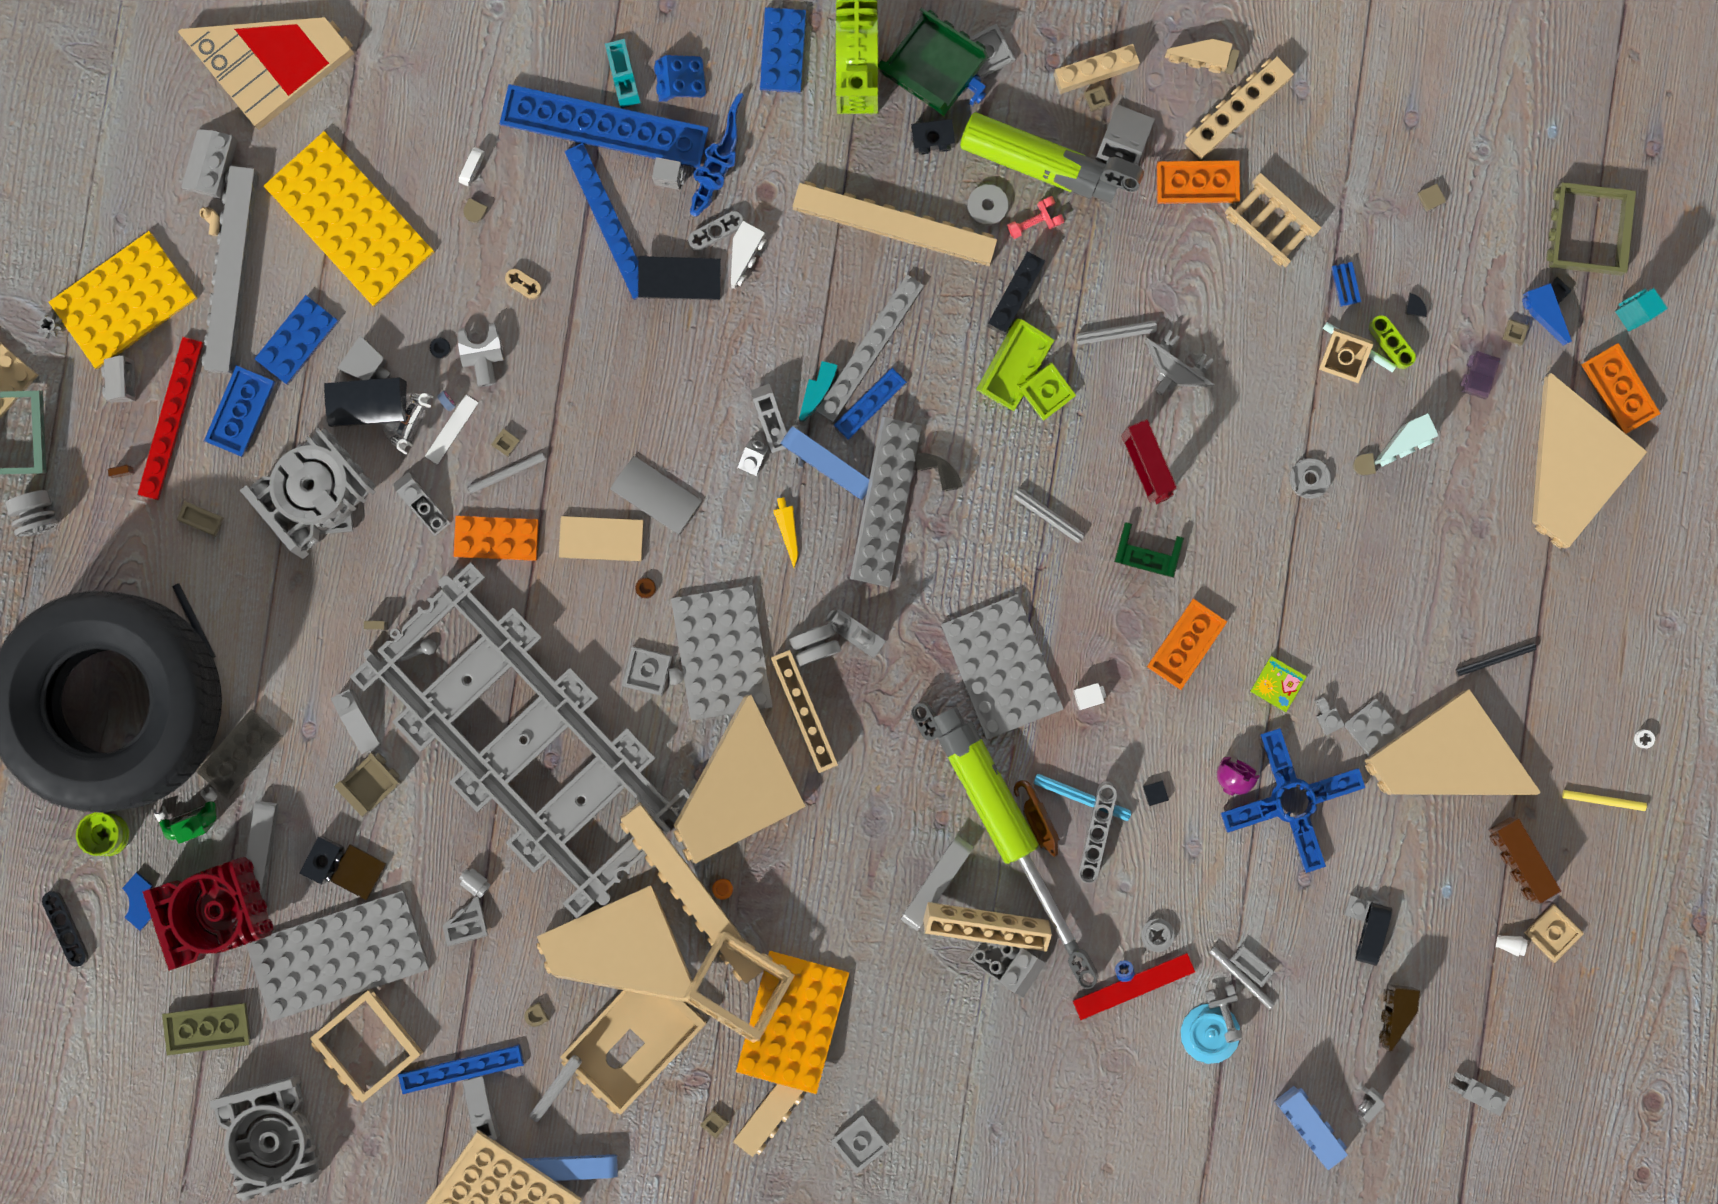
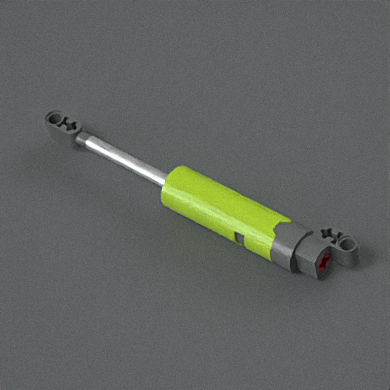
[911,702,1099,989]

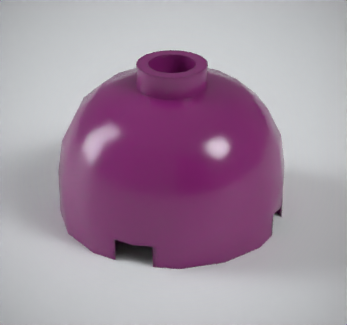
[1217,757,1260,796]

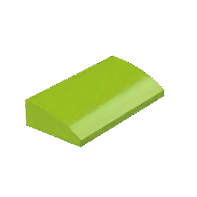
[976,319,1054,411]

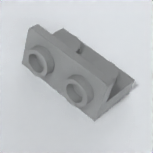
[1357,1087,1386,1123]

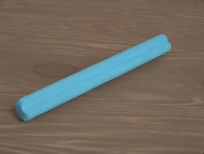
[1034,774,1132,821]

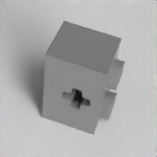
[652,157,686,190]

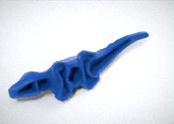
[690,93,744,217]

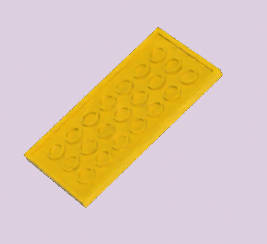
[263,131,435,307]

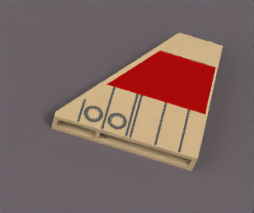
[178,17,354,130]

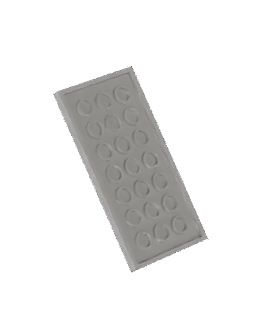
[246,890,430,1022]

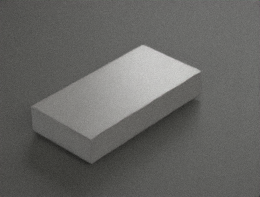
[1229,944,1275,987]

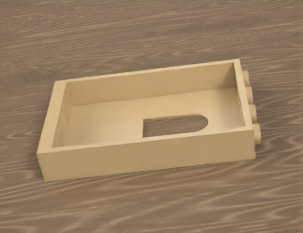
[560,990,707,1115]

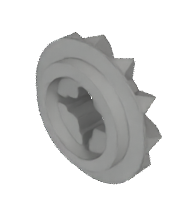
[1141,919,1174,952]

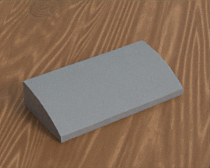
[610,456,702,535]

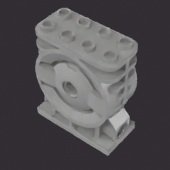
[240,427,376,559]
[209,1075,322,1201]

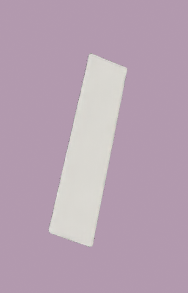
[425,395,478,464]

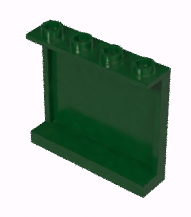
[878,8,989,115]

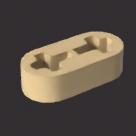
[505,269,542,300]

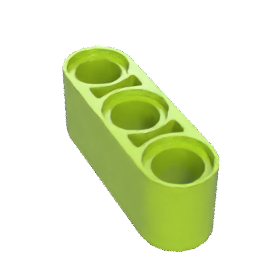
[1369,315,1416,369]

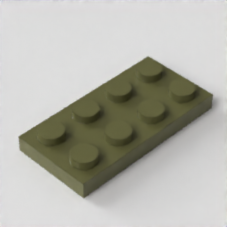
[162,1003,251,1055]

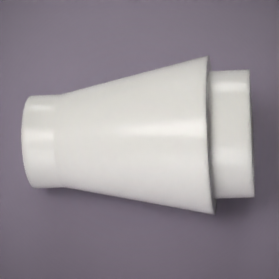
[1495,935,1528,957]

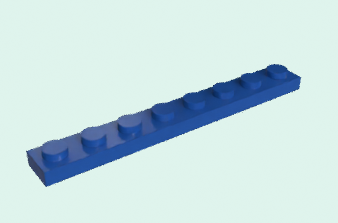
[564,143,638,300]

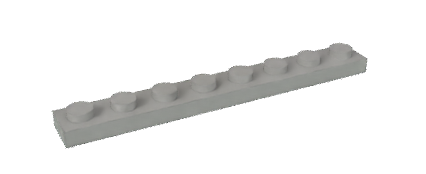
[816,274,924,422]

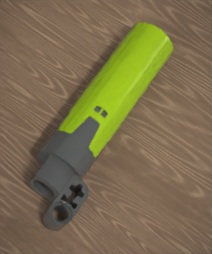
[960,112,1144,203]

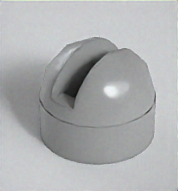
[669,668,684,685]

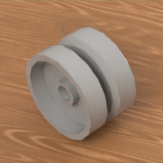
[789,624,842,667]

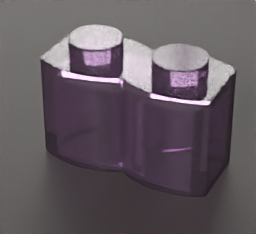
[1460,351,1500,399]

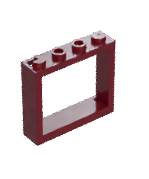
[1121,419,1177,505]

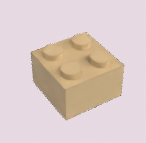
[1319,328,1373,383]

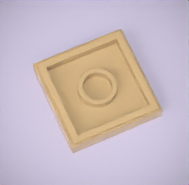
[1524,904,1584,963]

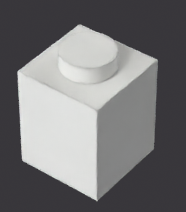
[1073,683,1106,710]

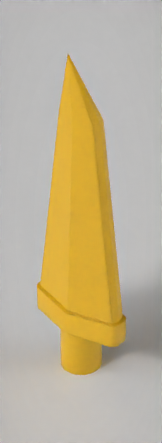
[773,497,798,568]

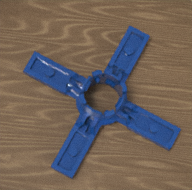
[1220,728,1365,873]

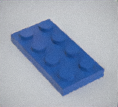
[760,7,806,93]
[255,295,339,385]
[204,365,275,457]

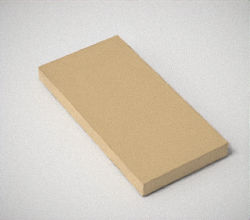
[559,516,644,562]

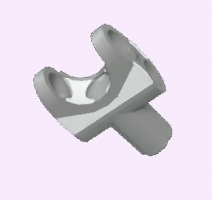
[458,323,504,387]

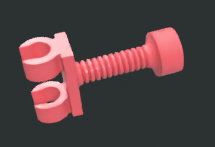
[1007,196,1065,239]

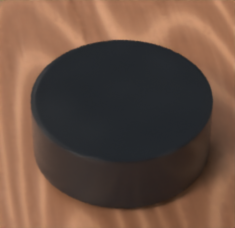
[429,337,451,359]

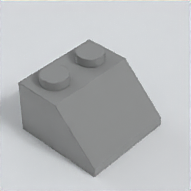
[101,355,136,403]

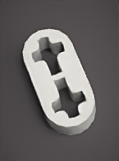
[459,147,485,186]

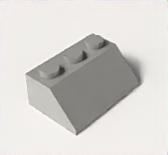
[181,129,238,199]

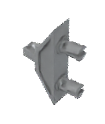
[1145,330,1215,395]
[827,609,886,658]

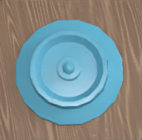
[1180,1004,1240,1064]

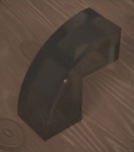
[914,453,963,492]

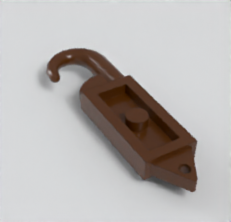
[1014,780,1060,857]

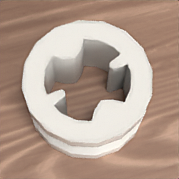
[1634,730,1655,749]

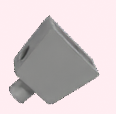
[338,336,391,380]

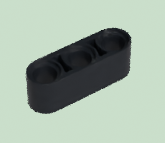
[1355,902,1392,966]

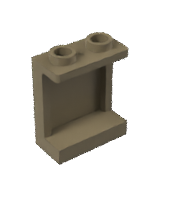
[334,752,402,817]

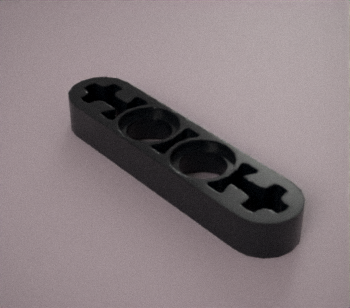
[42,891,89,967]

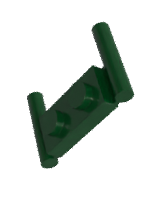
[1114,522,1184,578]

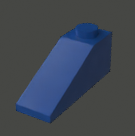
[1522,283,1572,346]

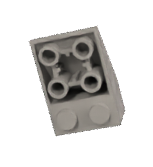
[1095,104,1155,165]
[968,942,1046,998]

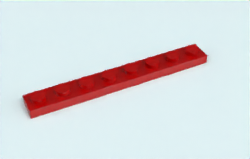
[137,337,204,500]

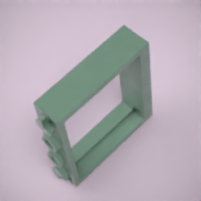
[0,391,47,474]

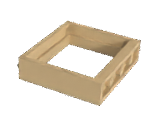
[683,931,794,1042]
[310,989,424,1103]

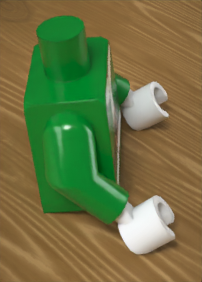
[153,787,217,844]

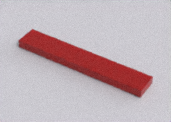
[1072,953,1195,1020]

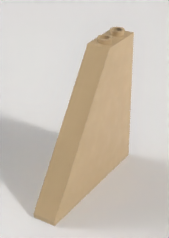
[1532,373,1647,549]
[1364,689,1541,795]
[673,695,805,864]
[536,886,697,1002]

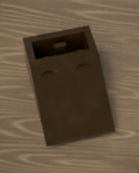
[1379,984,1420,1051]

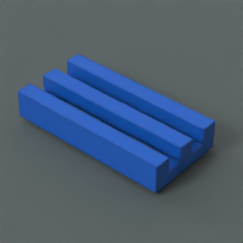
[1331,262,1361,307]

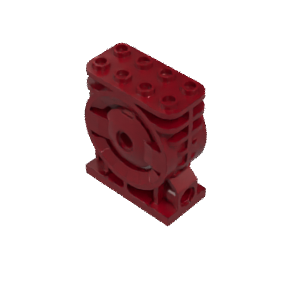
[142,857,274,971]

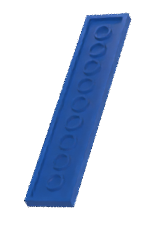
[499,84,709,168]

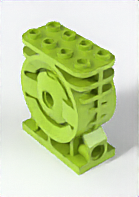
[836,0,878,114]

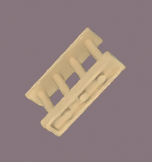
[1225,173,1321,268]

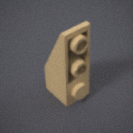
[1165,39,1232,73]

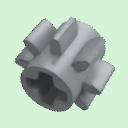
[36,313,64,339]

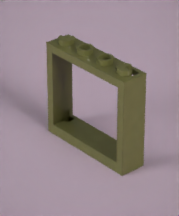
[1546,182,1636,276]

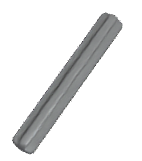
[1076,321,1157,345]
[1013,489,1085,543]
[530,1055,582,1122]

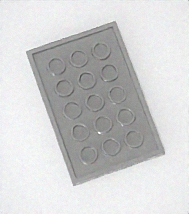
[671,585,773,721]
[941,594,1063,740]

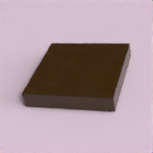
[330,844,387,900]

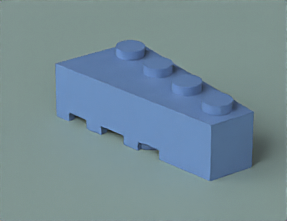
[1274,1086,1348,1170]

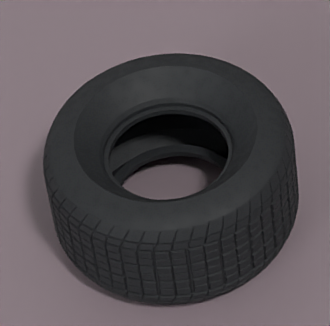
[0,591,222,812]

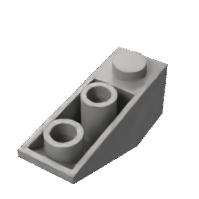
[393,472,451,536]
[463,1075,500,1140]

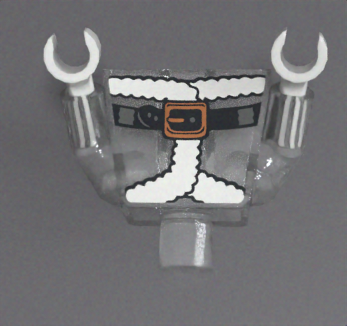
[380,393,433,454]

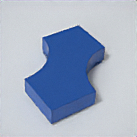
[122,872,153,931]

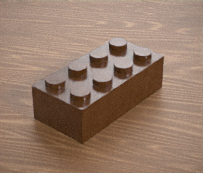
[1489,817,1562,904]

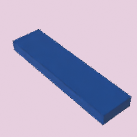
[834,368,907,440]

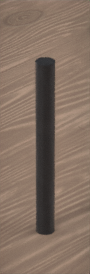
[172,583,216,658]
[1455,642,1537,677]

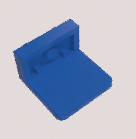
[654,55,706,102]

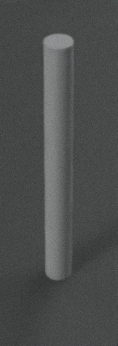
[468,452,546,494]
[1209,946,1275,1010]

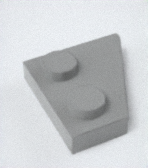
[442,897,489,947]

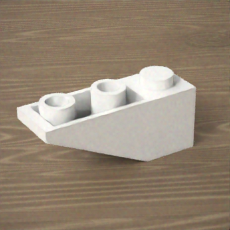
[731,221,767,289]

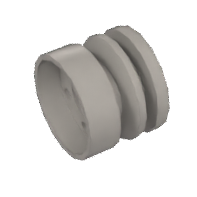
[5,490,58,537]

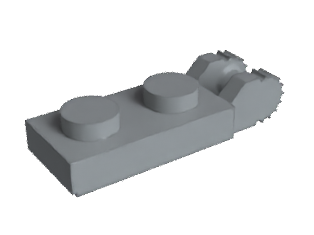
[1448,1072,1509,1116]

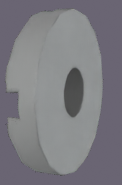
[968,184,1008,226]
[1289,458,1331,499]

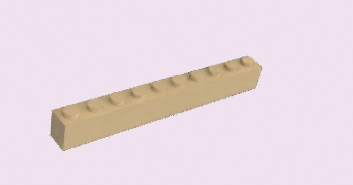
[793,181,997,266]
[619,802,764,984]

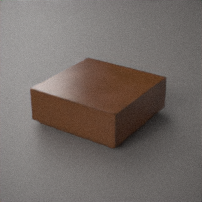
[107,465,134,478]

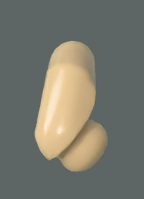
[199,207,220,236]

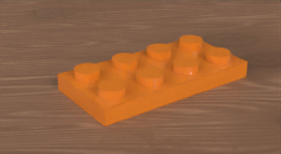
[1156,161,1240,204]
[1581,343,1661,434]
[454,516,539,561]
[1146,599,1227,690]

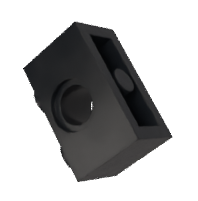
[911,119,955,155]
[299,836,344,885]

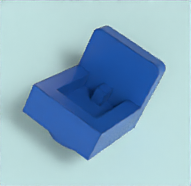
[967,75,986,106]

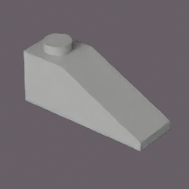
[750,384,787,453]
[331,689,381,754]

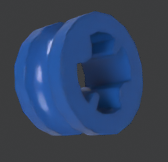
[1115,961,1135,982]

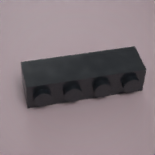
[987,251,1045,336]

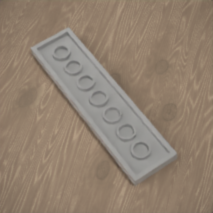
[850,417,922,587]

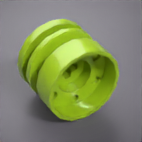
[76,812,130,856]

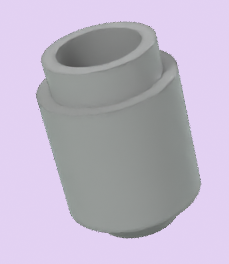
[459,868,491,898]

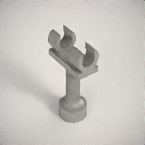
[1205,984,1243,1043]

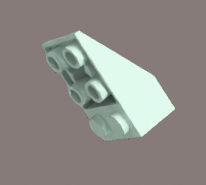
[1374,413,1439,466]

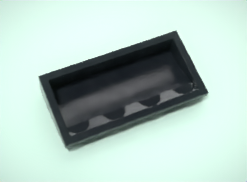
[324,377,407,427]

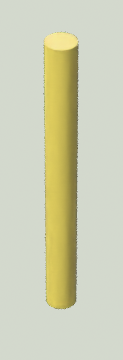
[1562,790,1647,811]

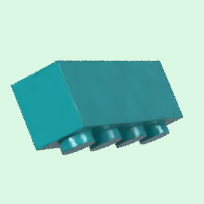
[1615,288,1668,332]

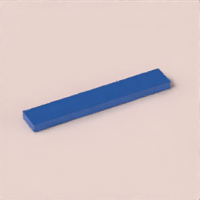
[398,1044,525,1094]

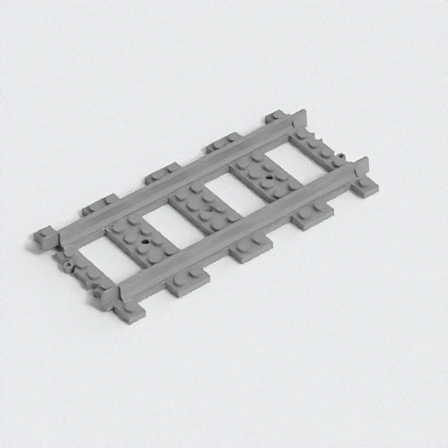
[349,562,690,918]

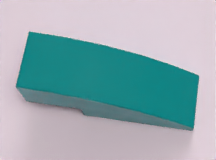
[605,39,641,108]
[799,361,838,422]

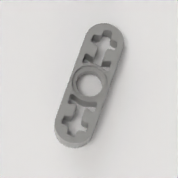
[688,211,743,251]

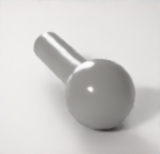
[399,639,437,662]

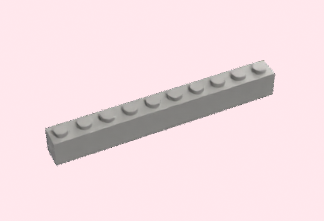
[202,166,258,375]

